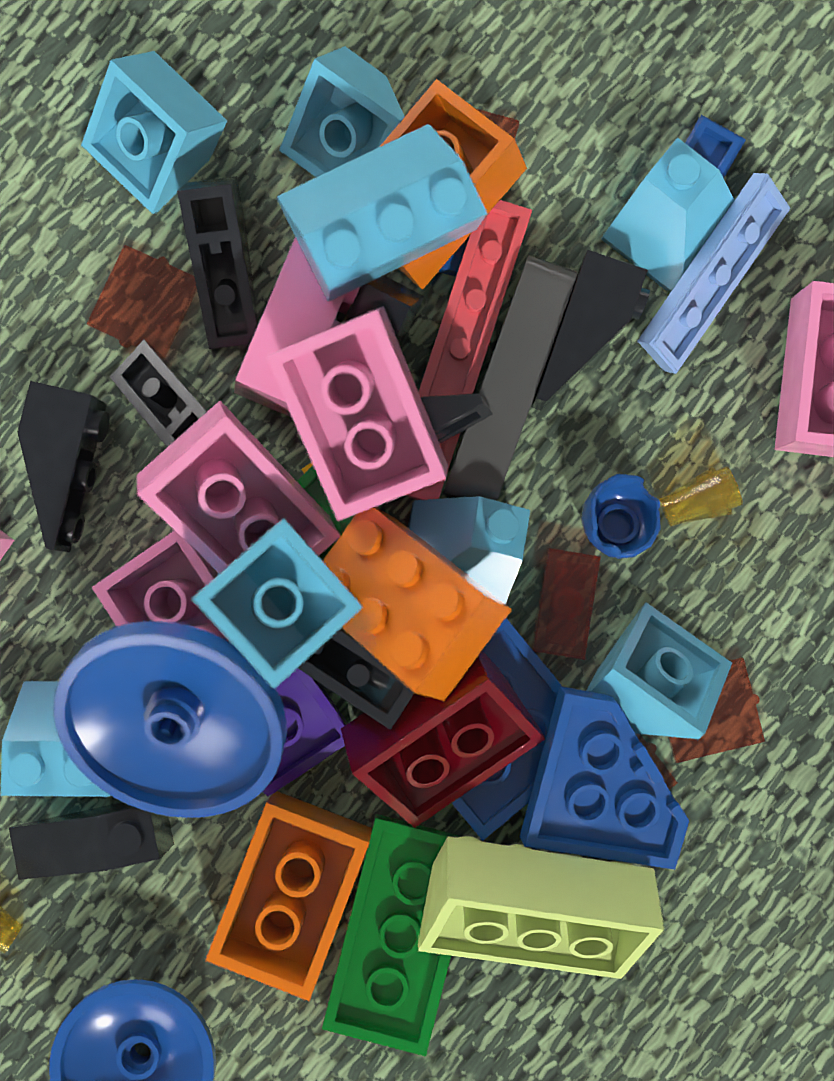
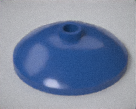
[49,980,216,1081]

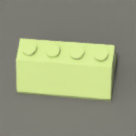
[418,836,664,979]

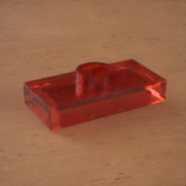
[531,548,601,660]

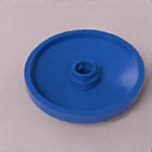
[54,621,287,818]

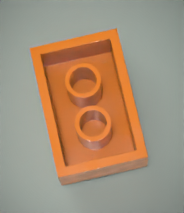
[380,79,527,290]
[322,506,512,701]
[205,791,372,1001]

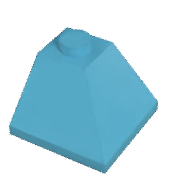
[279,46,405,177]
[601,137,735,293]
[408,496,530,604]
[586,603,732,739]

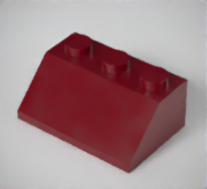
[341,651,545,828]

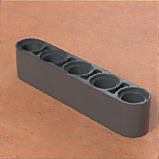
[444,255,578,501]

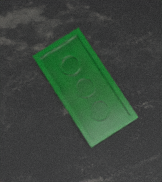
[322,814,462,1057]

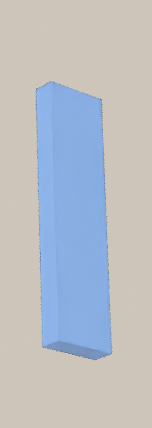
[637,173,791,374]

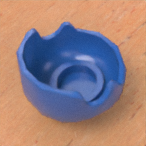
[581,474,661,559]

